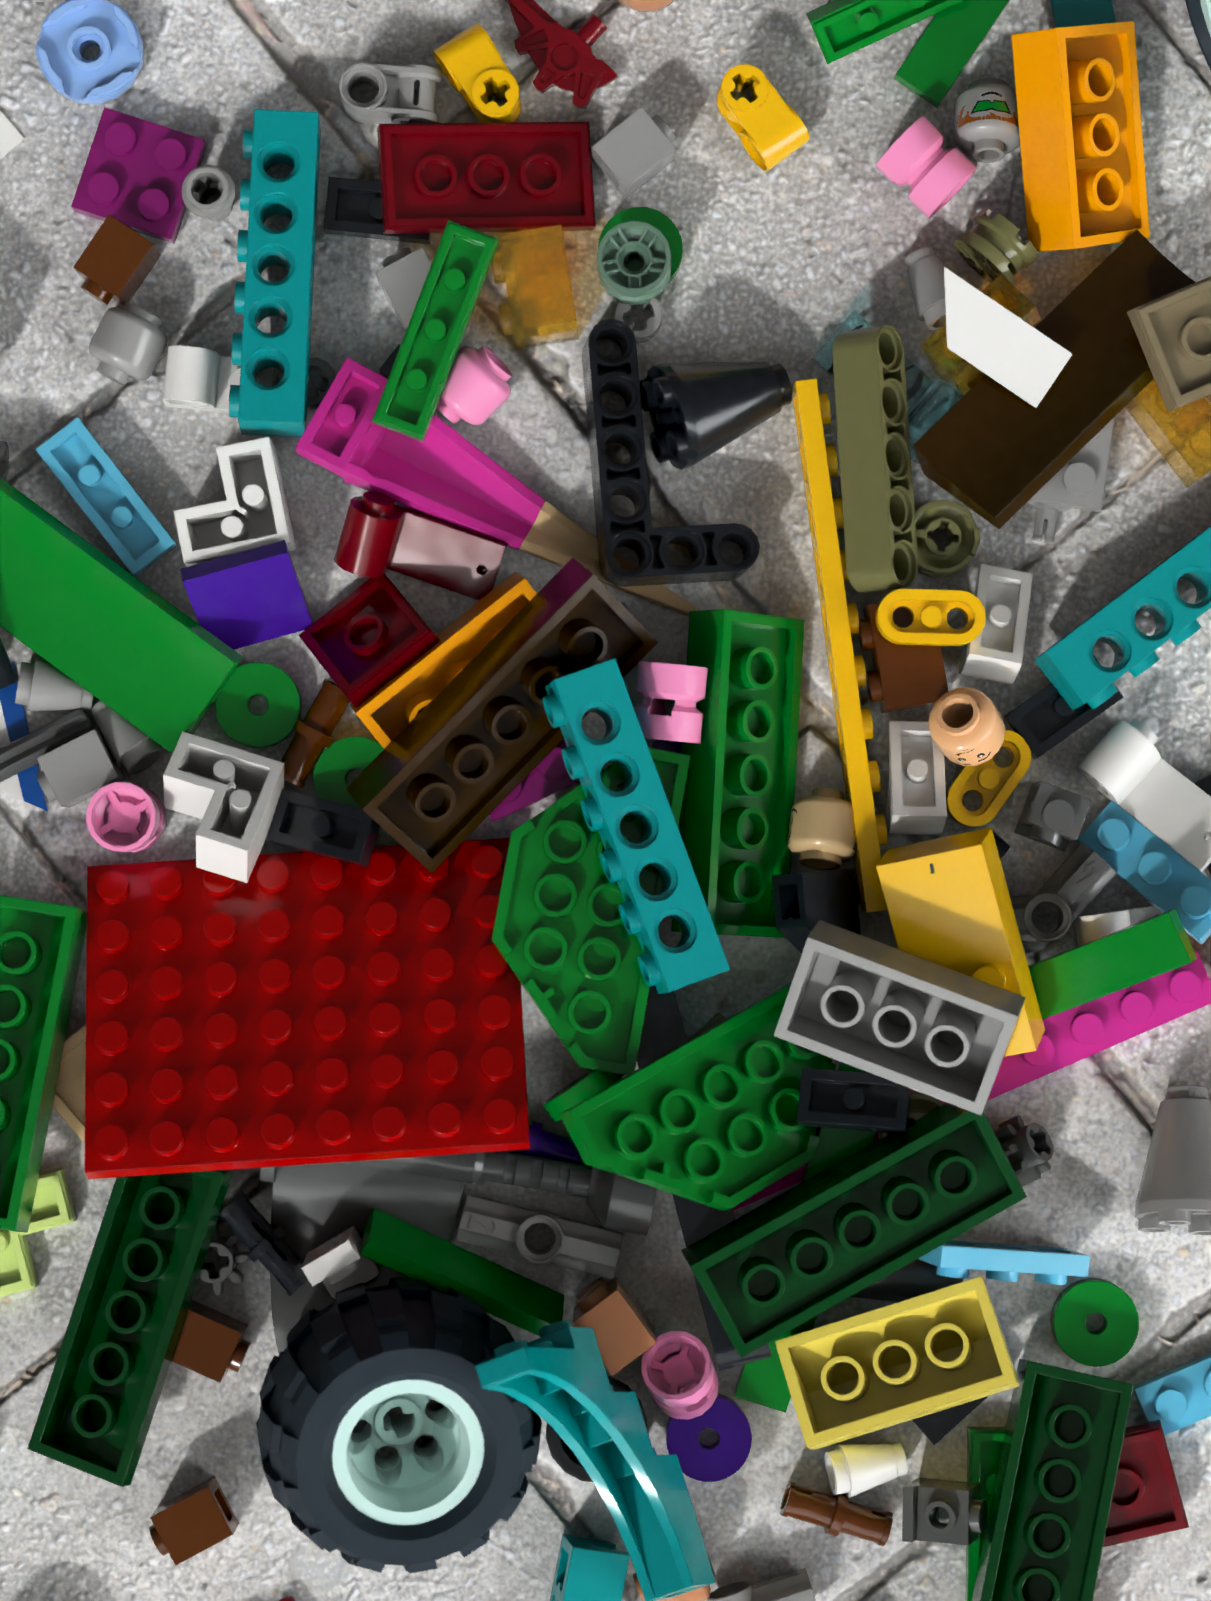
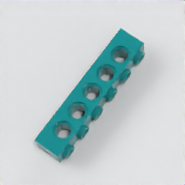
[229,109,321,437]
[1033,525,1211,710]
[543,658,730,994]

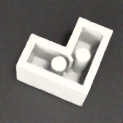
[173,437,296,567]
[163,731,285,883]

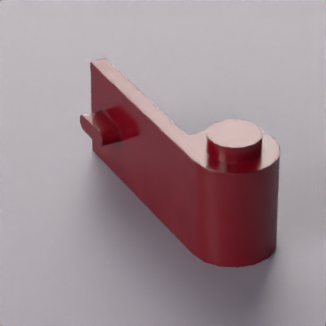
[334,491,507,600]

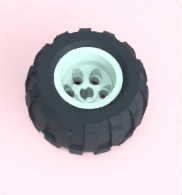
[256,1277,542,1574]

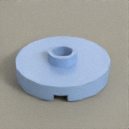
[36,0,144,105]

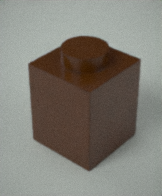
[73,215,161,306]
[171,1299,251,1383]
[149,1476,239,1566]

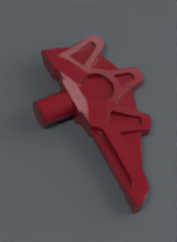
[505,0,618,109]

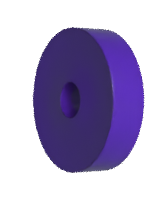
[666,1394,752,1482]

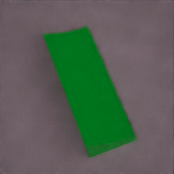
[0,477,243,753]
[671,609,804,938]
[0,895,87,1233]

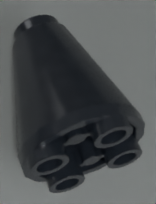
[639,362,792,470]

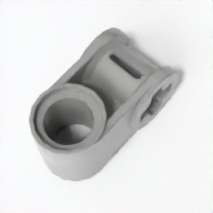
[339,62,442,124]

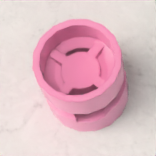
[876,116,977,219]
[634,661,708,744]
[86,782,167,853]
[641,1331,719,1420]

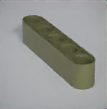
[832,324,918,593]

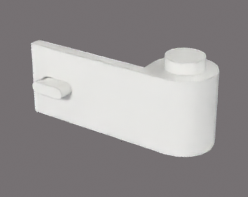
[1077,719,1211,872]

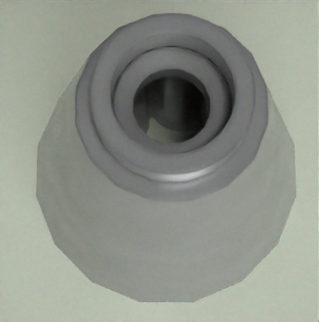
[1135,1085,1211,1236]

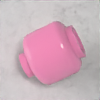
[437,345,512,425]

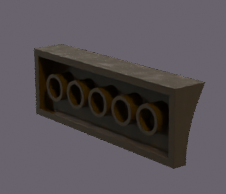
[913,229,1196,529]
[345,558,659,873]

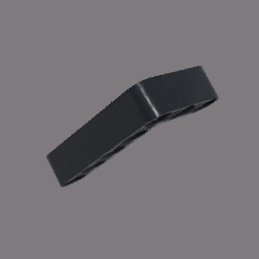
[582,319,760,587]

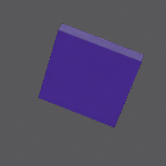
[180,540,313,650]

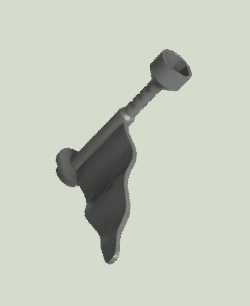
[260,1151,657,1433]

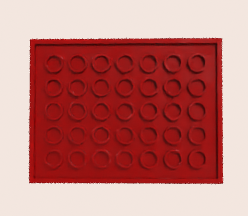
[84,838,530,1179]

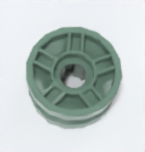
[596,221,672,306]

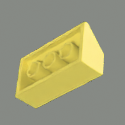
[775,1276,1020,1450]

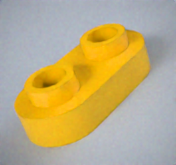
[875,589,986,646]
[946,730,1031,827]

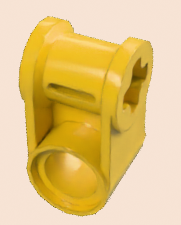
[433,22,521,123]
[716,64,810,172]

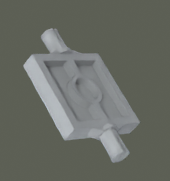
[1026,417,1115,543]

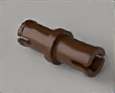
[280,679,350,788]
[780,1481,893,1546]

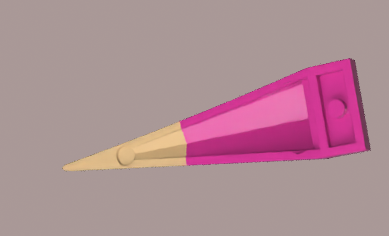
[296,357,696,617]

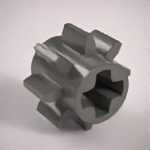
[994,1115,1054,1187]
[195,1225,250,1295]

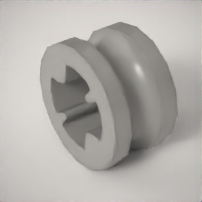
[615,298,662,343]

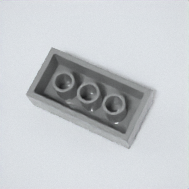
[773,920,1026,1115]

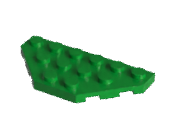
[491,748,691,1076]
[559,982,836,1211]

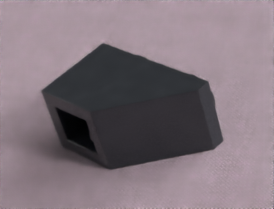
[772,868,861,954]

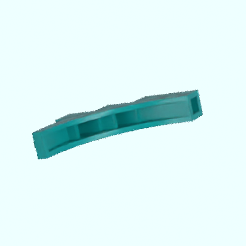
[476,1320,716,1601]

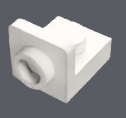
[301,1226,379,1299]

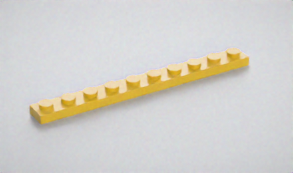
[792,378,888,912]

